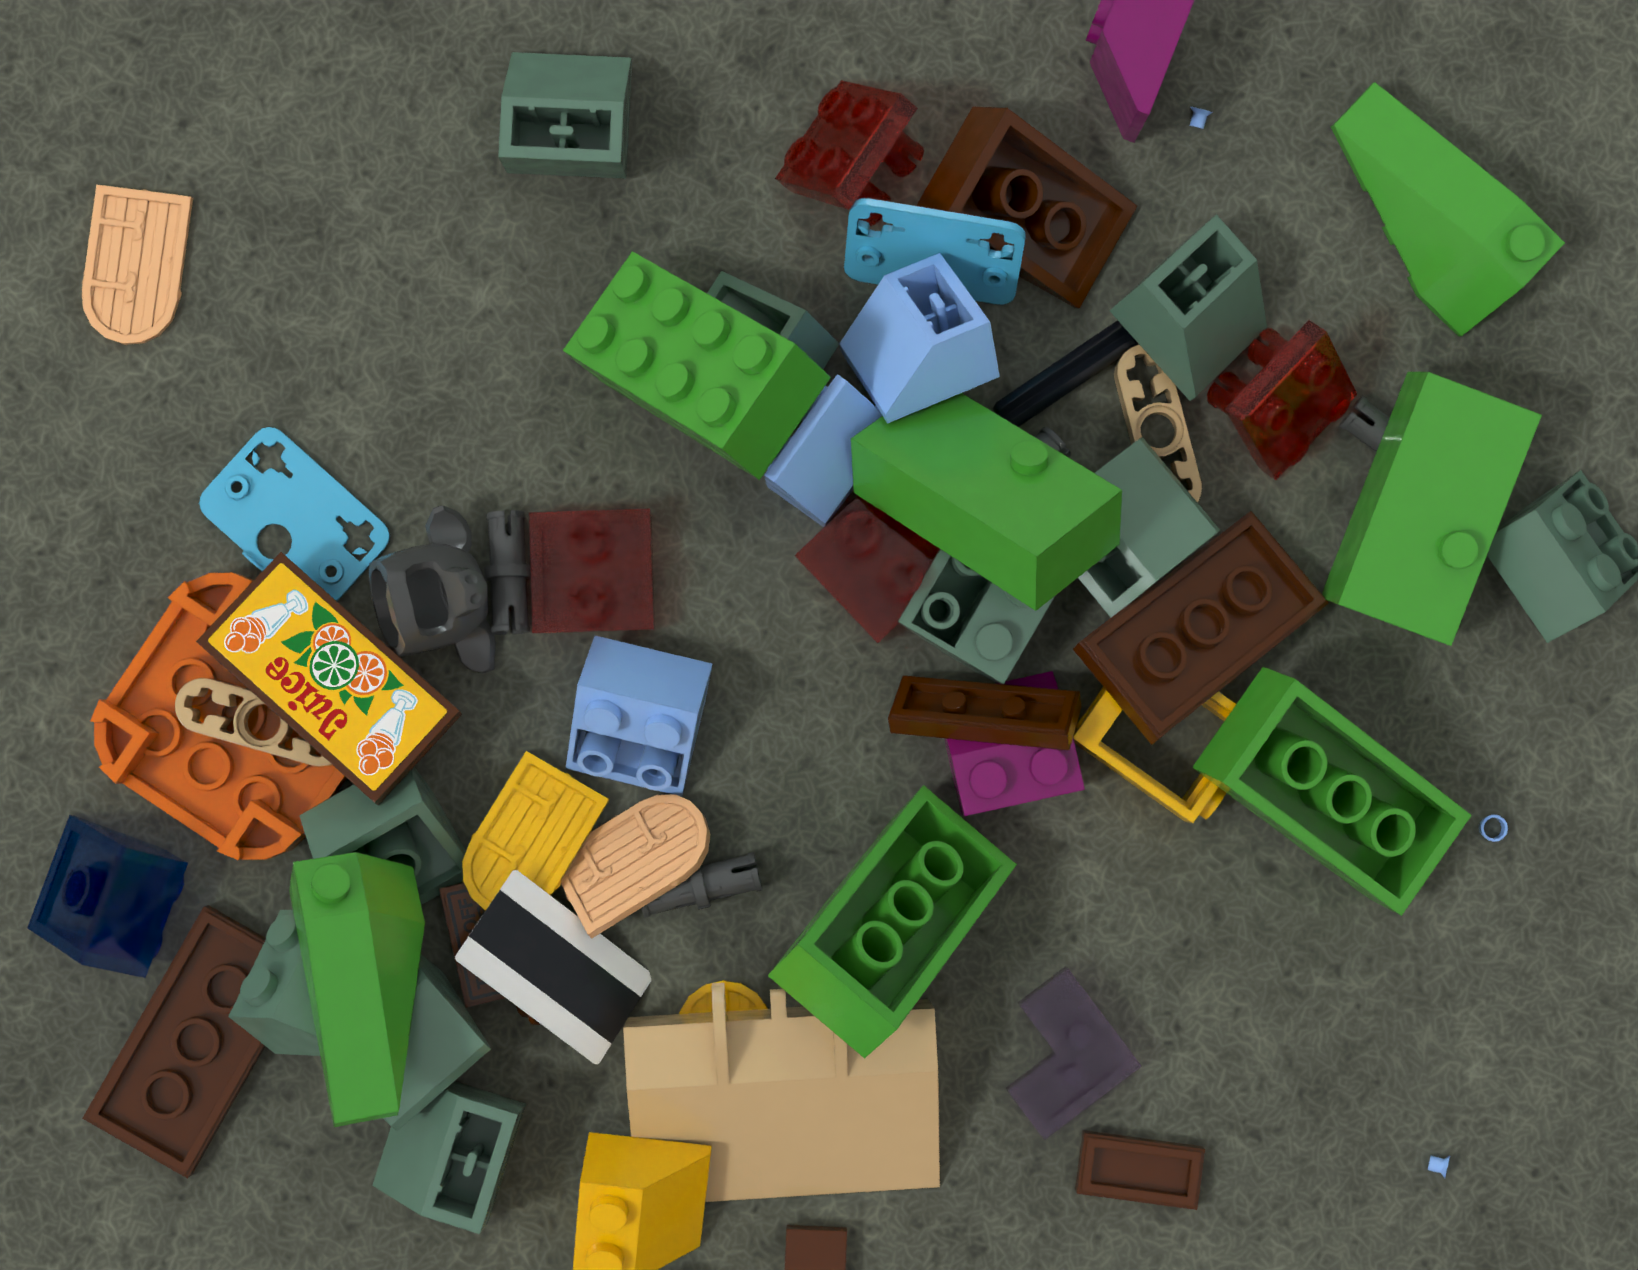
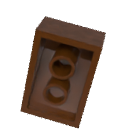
[916,107,1137,309]

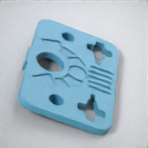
[844,198,1026,305]
[199,427,390,602]

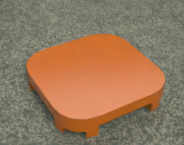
[90,572,346,860]

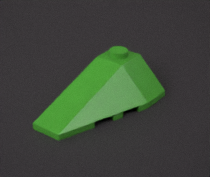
[1331,82,1565,337]
[289,852,425,1127]

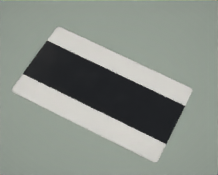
[455,870,652,1064]

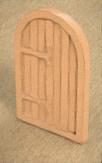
[82,184,193,345]
[561,794,710,939]

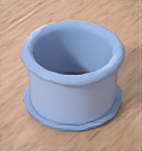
[1479,814,1508,842]

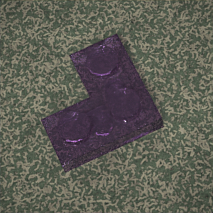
[1006,966,1141,1140]

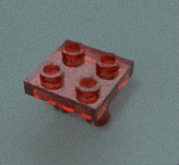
[775,80,924,226]
[1207,320,1357,480]
[795,496,939,644]
[529,508,655,634]

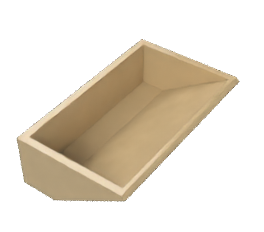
[623,983,940,1202]

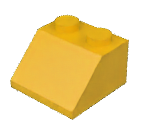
[573,1132,712,1270]

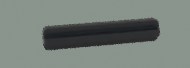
[993,320,1139,427]

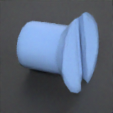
[1189,107,1213,129]
[1428,1155,1450,1179]

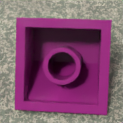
[1085,0,1194,143]
[944,671,1085,816]

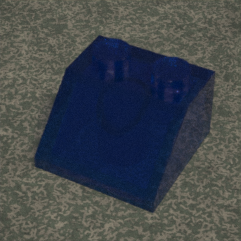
[27,815,188,978]

